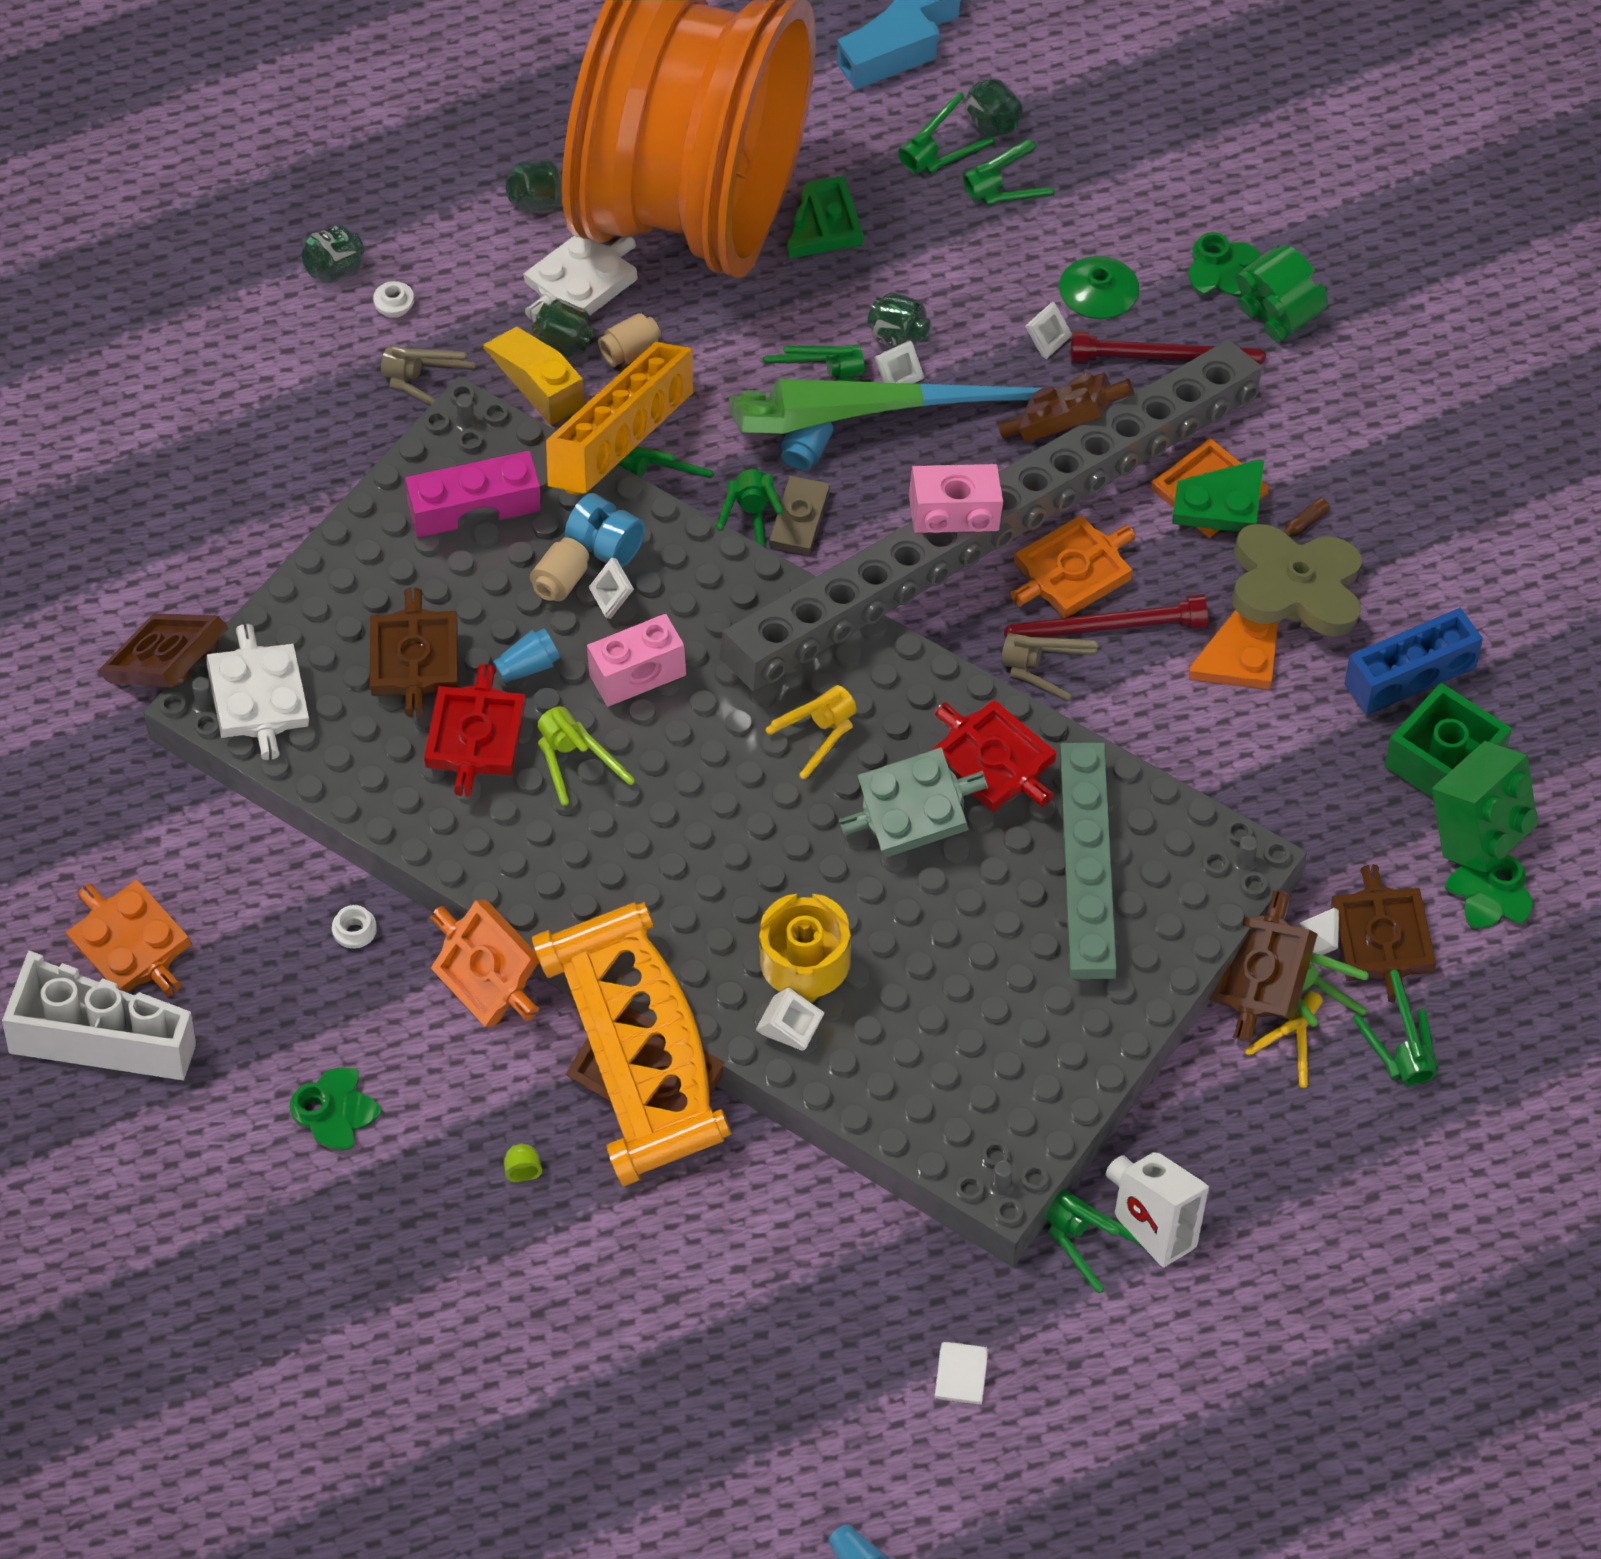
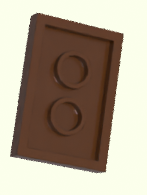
[98,613,229,687]
[565,1006,725,1112]

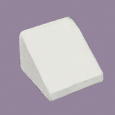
[756,987,825,1051]
[935,1342,988,1405]

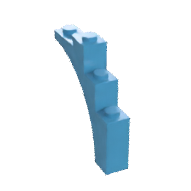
[837,0,962,90]

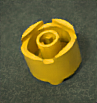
[759,893,851,1003]

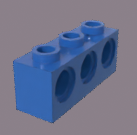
[1344,607,1483,716]

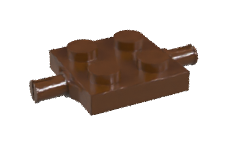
[998,372,1135,443]
[370,587,459,718]
[1330,864,1436,1003]
[1209,890,1318,1043]

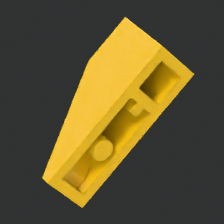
[483,327,584,426]

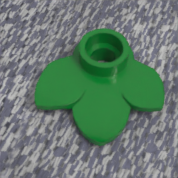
[1188,232,1262,297]
[1445,855,1533,929]
[290,1067,382,1150]

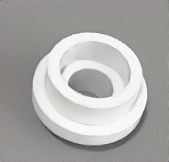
[373,281,414,318]
[332,905,377,948]

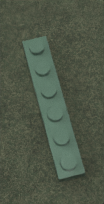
[1060,743,1116,979]

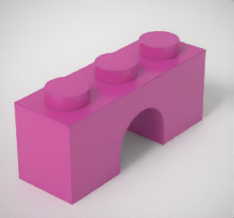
[405,450,540,538]

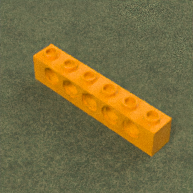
[546,342,693,495]

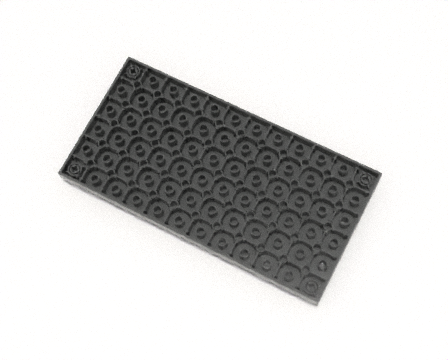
[143,376,1307,1268]

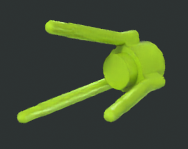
[538,706,635,806]

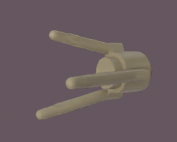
[381,345,477,406]
[1001,633,1099,701]

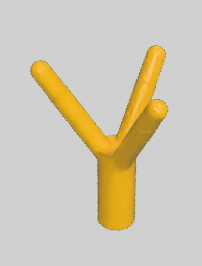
[1245,991,1323,1088]

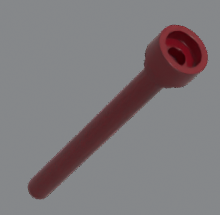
[1071,331,1266,365]
[1004,594,1208,638]

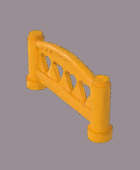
[532,902,732,1187]

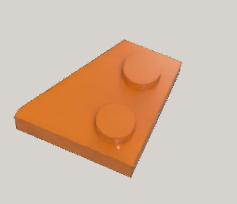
[1189,610,1278,689]

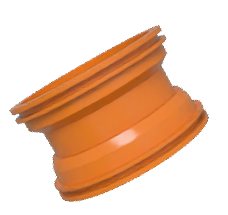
[562,0,816,278]

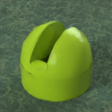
[504,1143,542,1183]

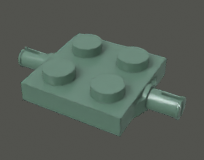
[839,747,988,858]

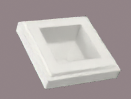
[1025,302,1072,359]
[875,341,925,384]
[589,558,634,619]
[1299,908,1339,955]

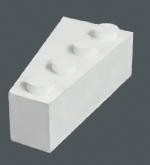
[2,950,196,1080]

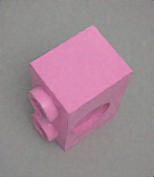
[909,464,1003,533]
[587,613,686,707]

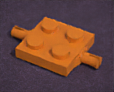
[1011,515,1135,618]
[65,879,192,996]
[430,900,539,1027]

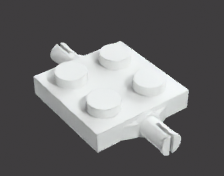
[523,236,638,324]
[207,624,309,760]

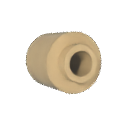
[598,313,661,367]
[530,538,590,601]

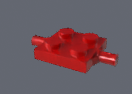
[424,664,526,797]
[931,699,1056,812]

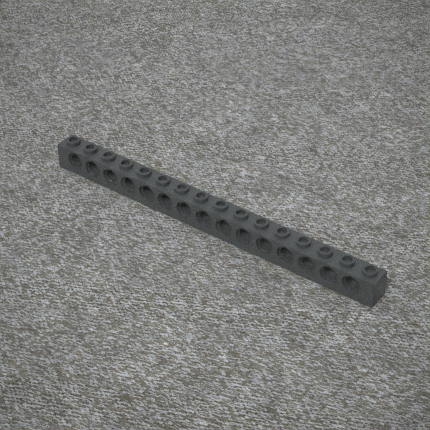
[720,339,1263,691]

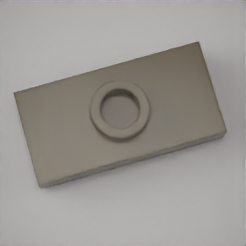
[769,476,830,557]

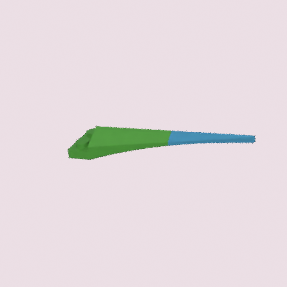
[728,379,1057,434]

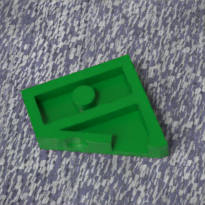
[787,175,864,259]
[1172,460,1264,532]

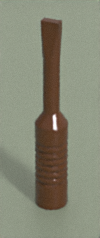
[1283,497,1330,537]

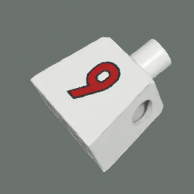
[1106,1153,1209,1268]

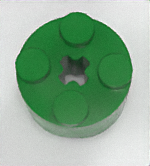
[1236,244,1328,343]

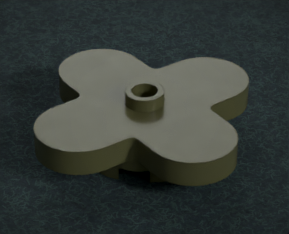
[1232,524,1362,636]

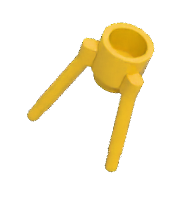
[765,685,857,779]

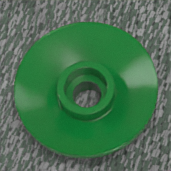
[1059,256,1139,319]

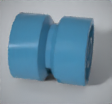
[565,493,646,568]

